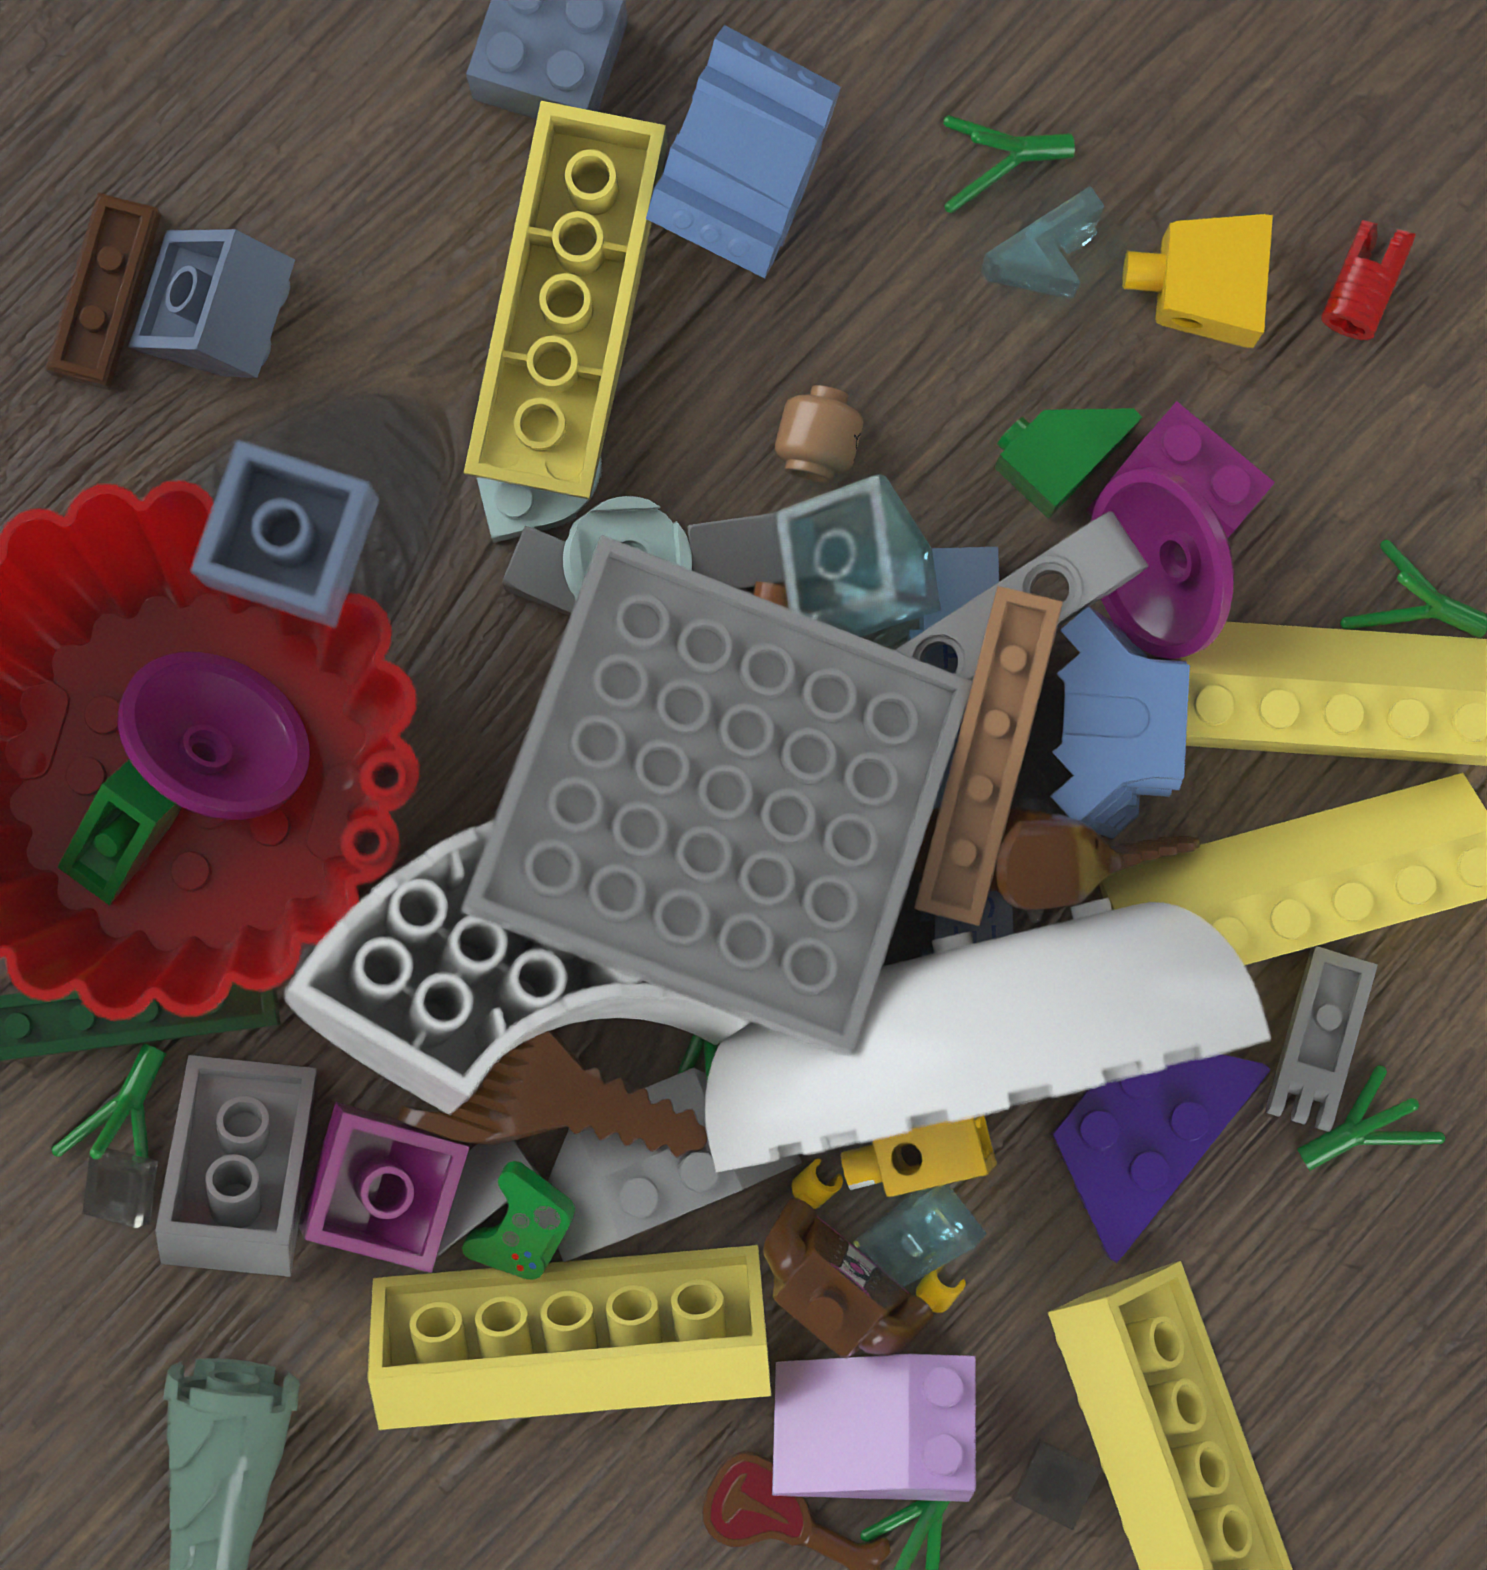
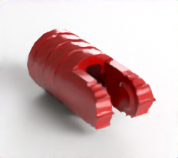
[1321,220,1416,340]

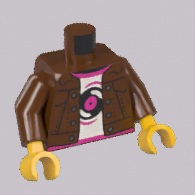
[763,1159,966,1359]

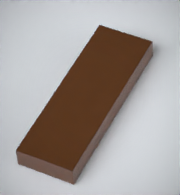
[45,192,162,390]

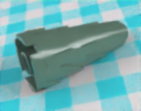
[163,1358,300,1570]

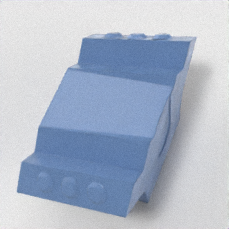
[646,25,841,278]
[1051,606,1190,839]

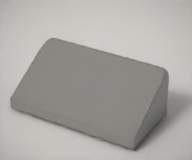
[687,508,821,589]
[436,1140,542,1257]

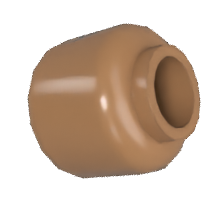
[775,385,863,484]

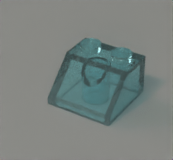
[776,474,941,637]

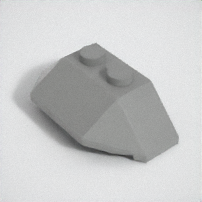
[548,1068,802,1262]

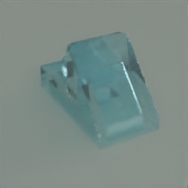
[981,186,1105,298]
[853,1184,987,1288]

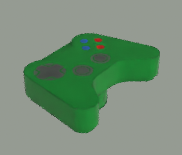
[462,1161,576,1280]

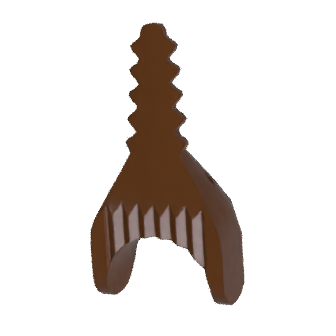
[913,806,1200,910]
[397,1029,708,1158]

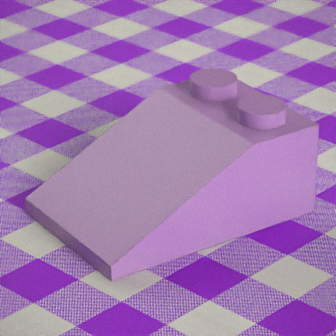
[772,1354,975,1502]

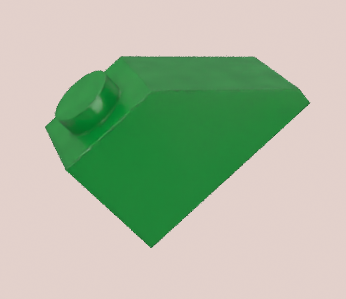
[994,408,1143,519]
[57,759,182,905]

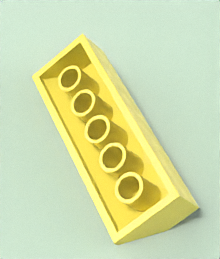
[1173,622,1487,766]
[1099,773,1487,965]
[368,1245,771,1430]
[1048,1261,1293,1570]

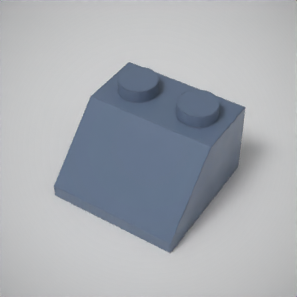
[129,229,295,378]

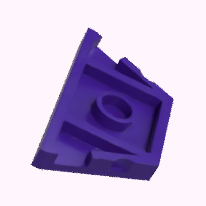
[1051,1054,1271,1263]

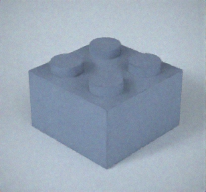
[466,0,628,119]
[191,440,379,627]

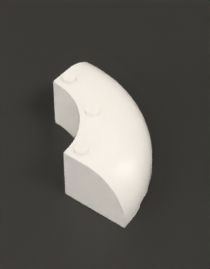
[285,821,750,1115]
[705,898,1271,1172]

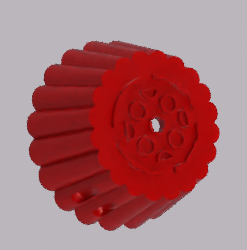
[0,480,419,1020]

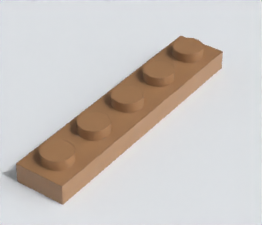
[915,586,1063,926]

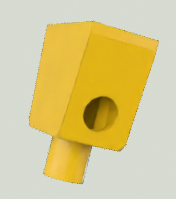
[1123,214,1273,348]
[841,1114,997,1197]

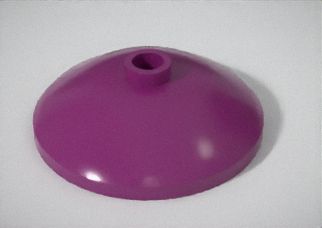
[1090,467,1234,659]
[118,652,310,819]

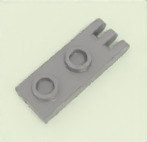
[1266,946,1378,1132]

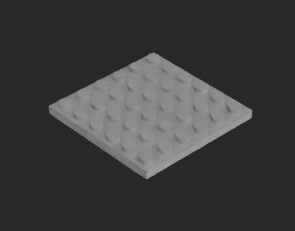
[461,535,973,1055]

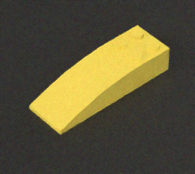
[464,101,667,500]

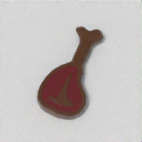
[702,1451,891,1570]

